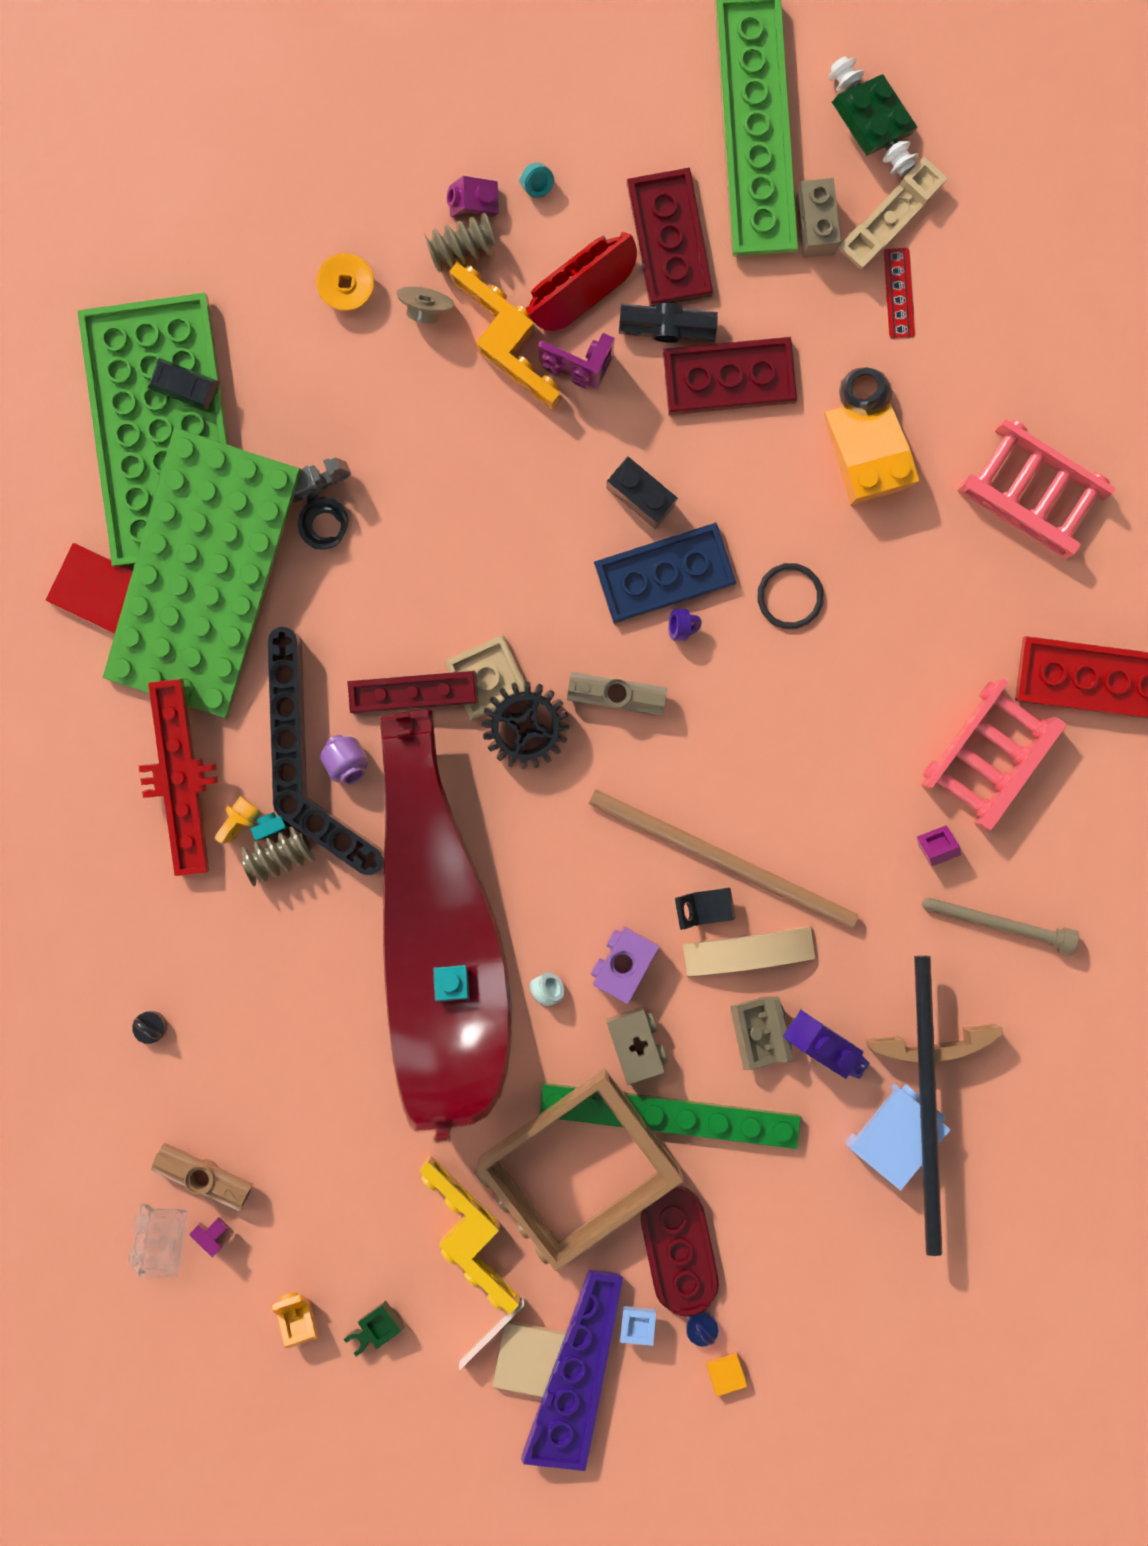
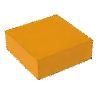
[706,1352,747,1397]

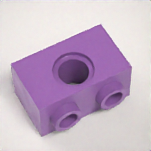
[591,926,659,1004]

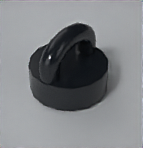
[132,1011,167,1044]

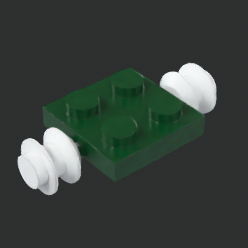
[828,56,919,177]

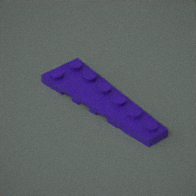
[521,1269,623,1471]

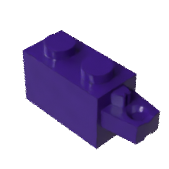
[783,1010,870,1079]

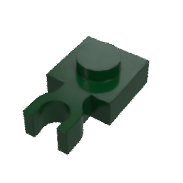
[343,1300,405,1357]

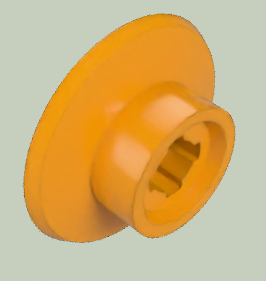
[316,253,374,311]

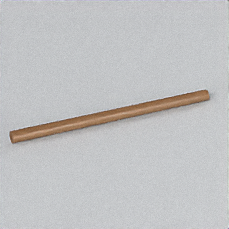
[589,789,858,929]

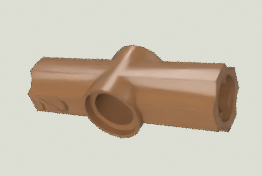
[151,1143,253,1211]

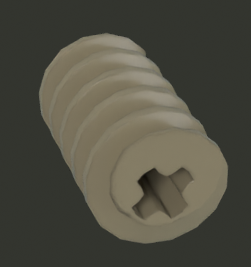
[424,213,496,272]
[241,826,315,887]

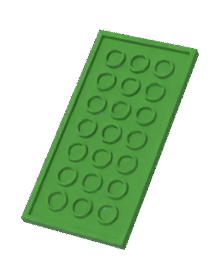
[77,293,228,567]
[103,428,302,718]

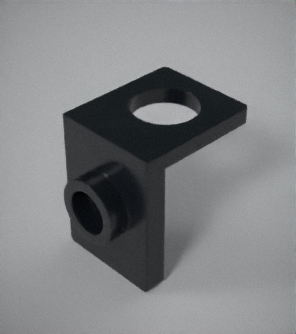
[675,887,736,930]

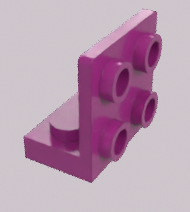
[538,333,615,390]

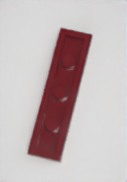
[347,671,479,713]

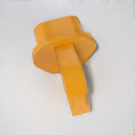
[214,796,260,844]

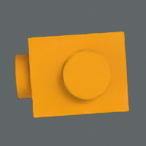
[271,1292,319,1349]

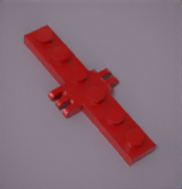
[138,678,219,876]

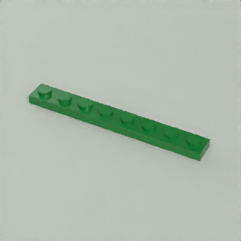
[539,1083,801,1149]

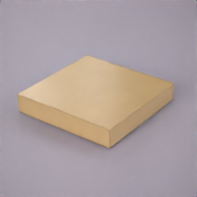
[444,635,524,721]
[492,1321,566,1397]

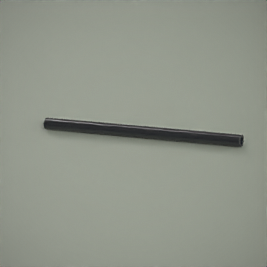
[914,955,943,1256]

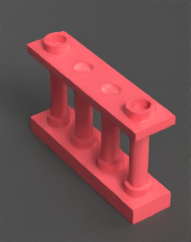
[957,419,1116,559]
[921,678,1067,830]

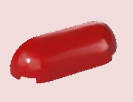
[526,232,637,331]

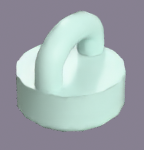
[529,972,564,1007]

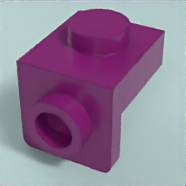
[446,176,499,218]

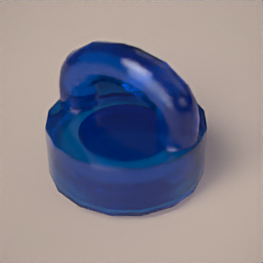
[685,1311,719,1347]

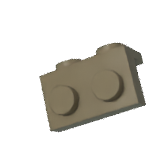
[730,997,793,1070]

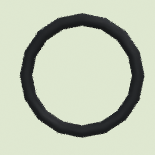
[757,563,823,629]

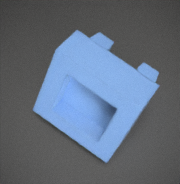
[620,1306,656,1346]

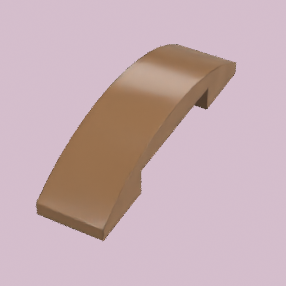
[866,1024,1003,1062]

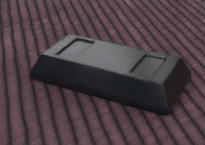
[147,358,220,412]

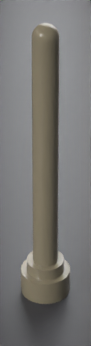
[922,898,1079,956]

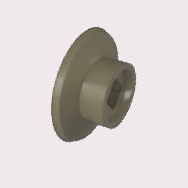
[397,287,454,324]

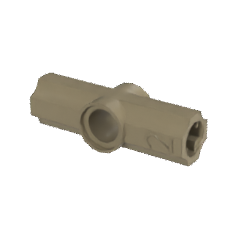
[567,672,667,716]

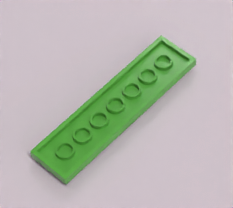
[715,0,798,257]

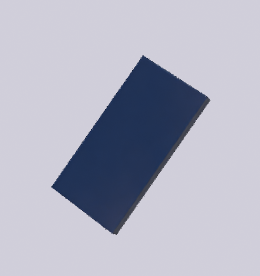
[594,522,736,624]

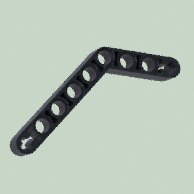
[268,627,384,875]

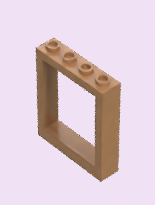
[477,1068,683,1271]

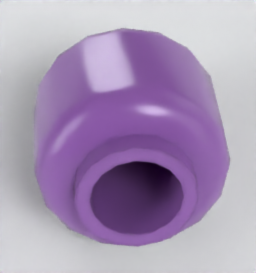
[320,735,368,785]

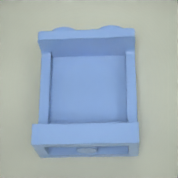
[845,1083,951,1191]

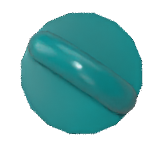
[519,162,554,198]

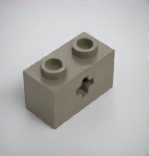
[797,178,841,258]
[606,1007,668,1085]

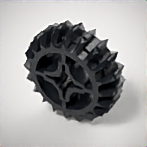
[481,681,570,769]

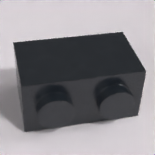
[606,456,678,529]

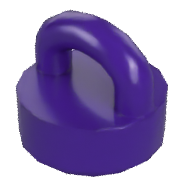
[668,609,702,641]

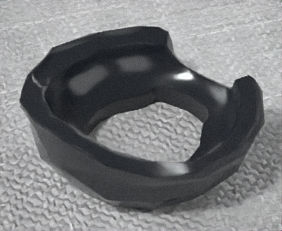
[839,367,893,414]
[298,497,349,550]

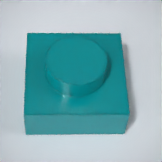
[250,812,290,841]
[434,965,470,1002]

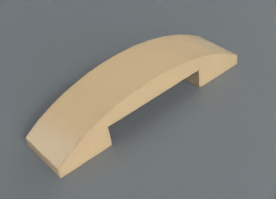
[838,156,948,270]
[682,926,815,976]

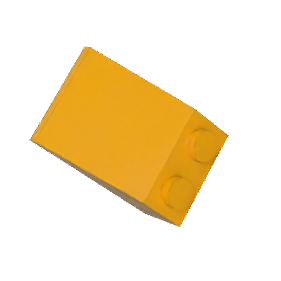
[824,402,919,505]

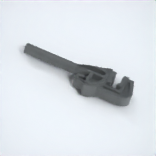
[292,457,351,503]

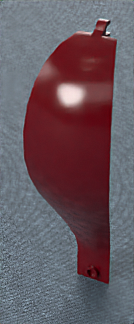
[379,709,512,1143]

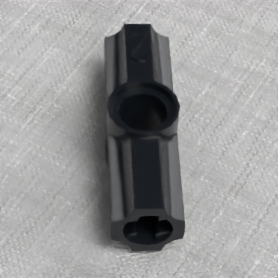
[619,303,718,343]

